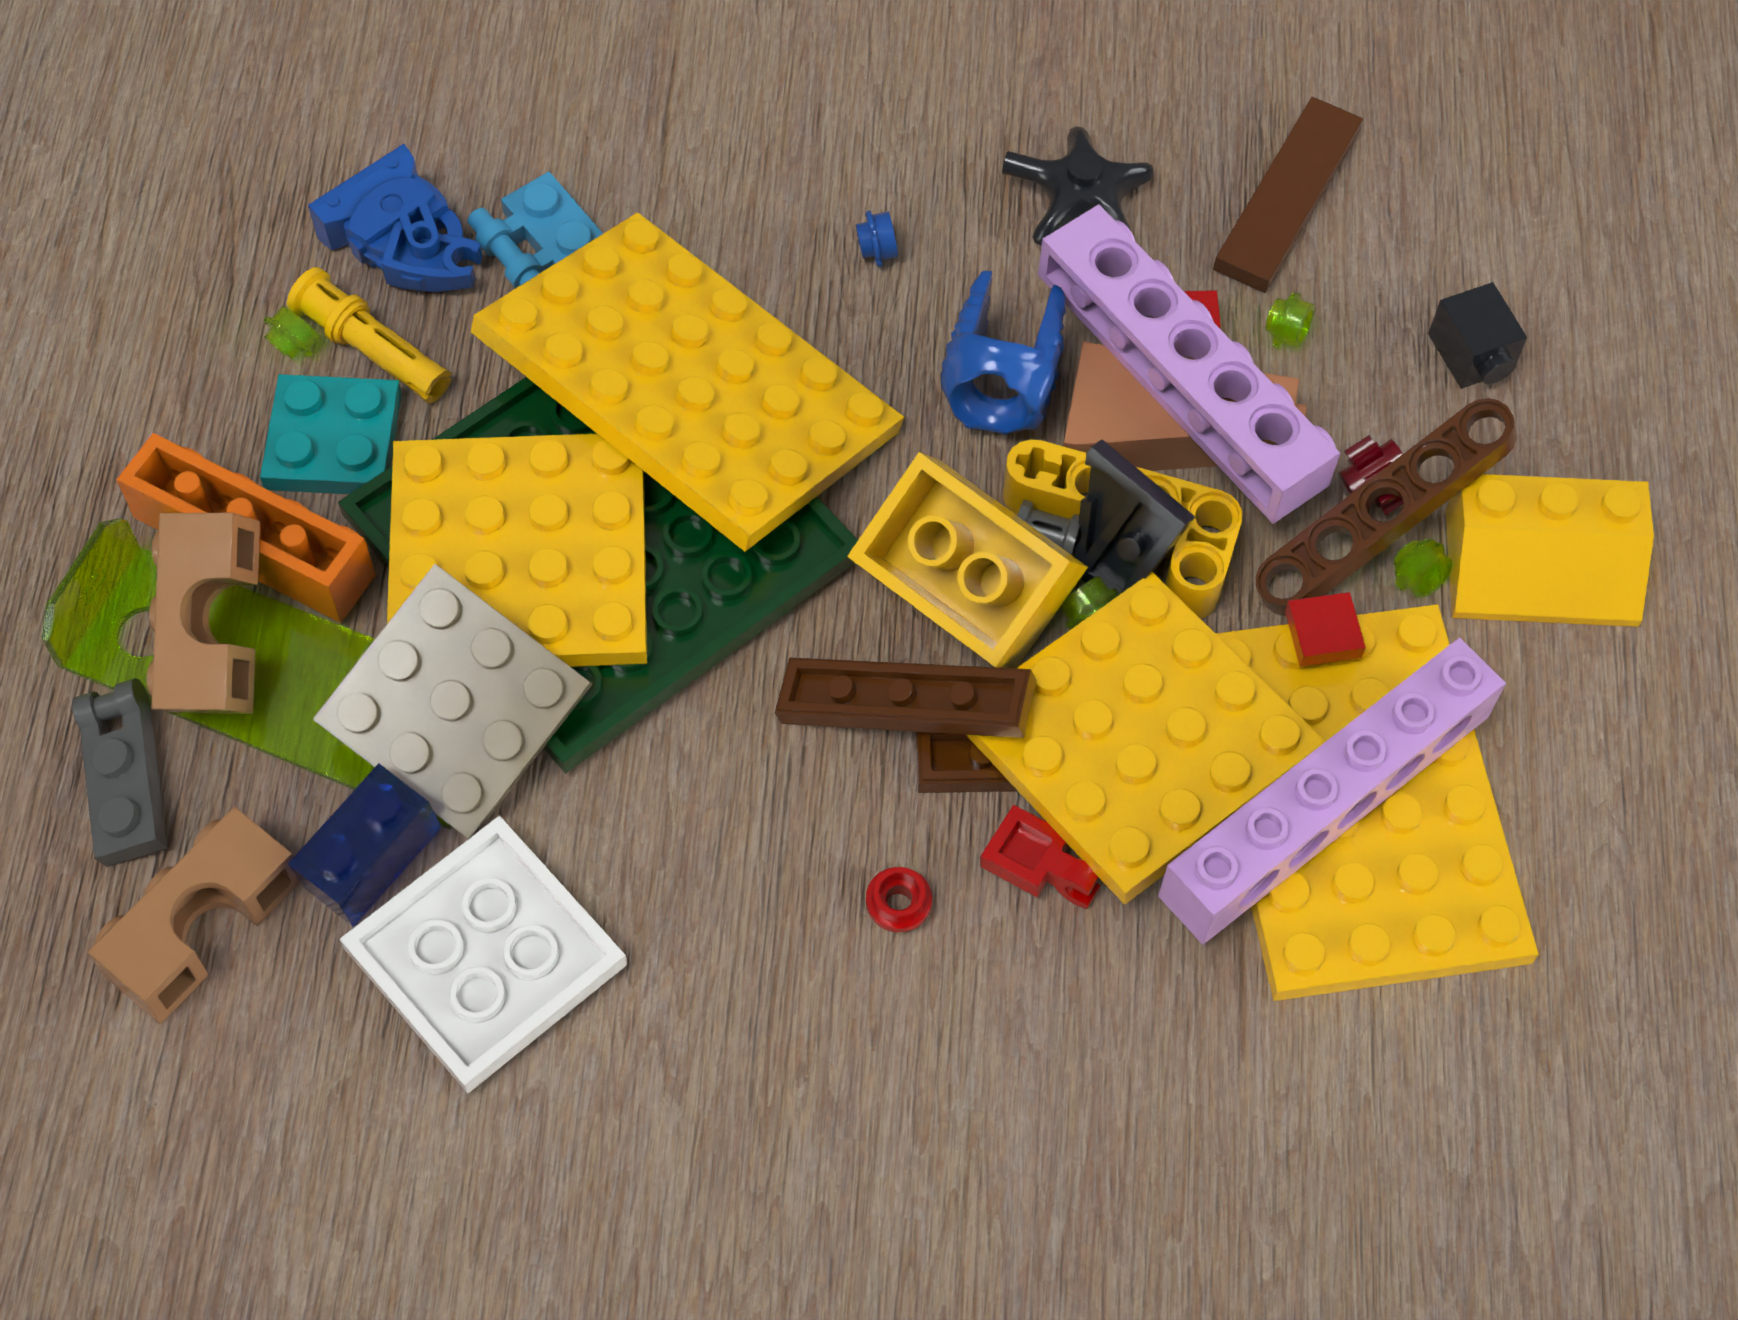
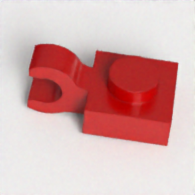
[980,804,1100,909]

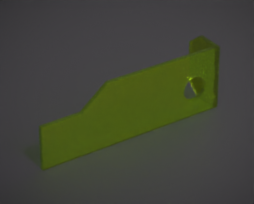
[41,518,452,830]

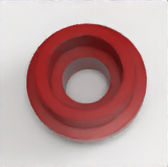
[866,867,932,932]

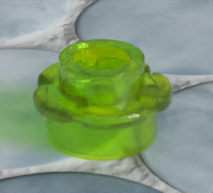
[1265,293,1315,349]
[264,305,320,360]
[1394,539,1452,597]
[1060,576,1118,629]

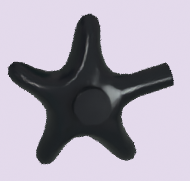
[1002,126,1154,245]

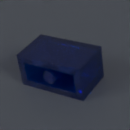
[288,763,441,927]

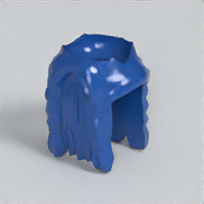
[940,270,1066,435]

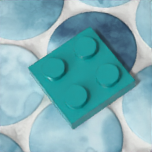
[260,374,402,494]

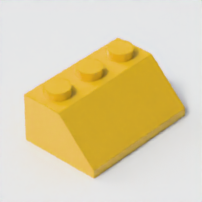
[1445,474,1654,627]

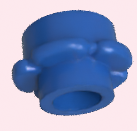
[856,210,898,267]

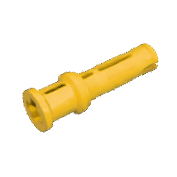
[287,267,452,404]

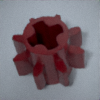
[1338,435,1404,515]

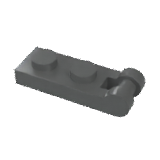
[72,678,168,867]

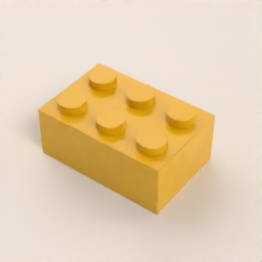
[847,452,1088,668]

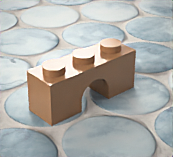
[147,513,260,714]
[87,806,304,1024]

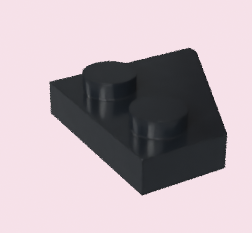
[1075,439,1195,603]

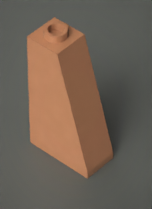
[1063,341,1307,471]

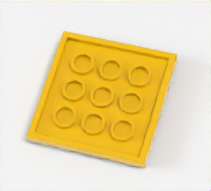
[387,434,647,667]
[966,572,1326,905]

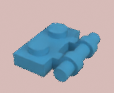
[467,171,603,289]

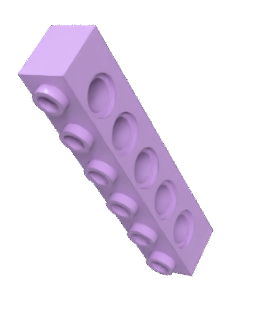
[1038,204,1340,524]
[1158,637,1506,945]

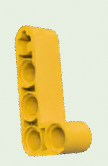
[1002,439,1242,619]

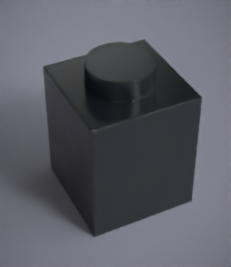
[1428,282,1527,389]

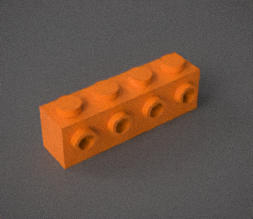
[116,433,376,623]

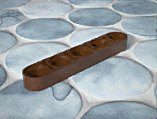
[1255,398,1517,616]

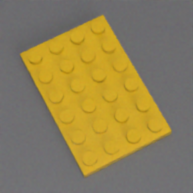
[471,212,904,552]
[1215,604,1539,1001]

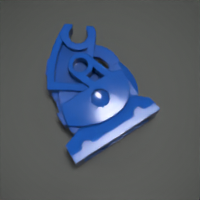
[308,144,483,292]

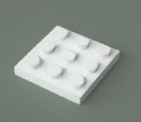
[340,815,628,1093]

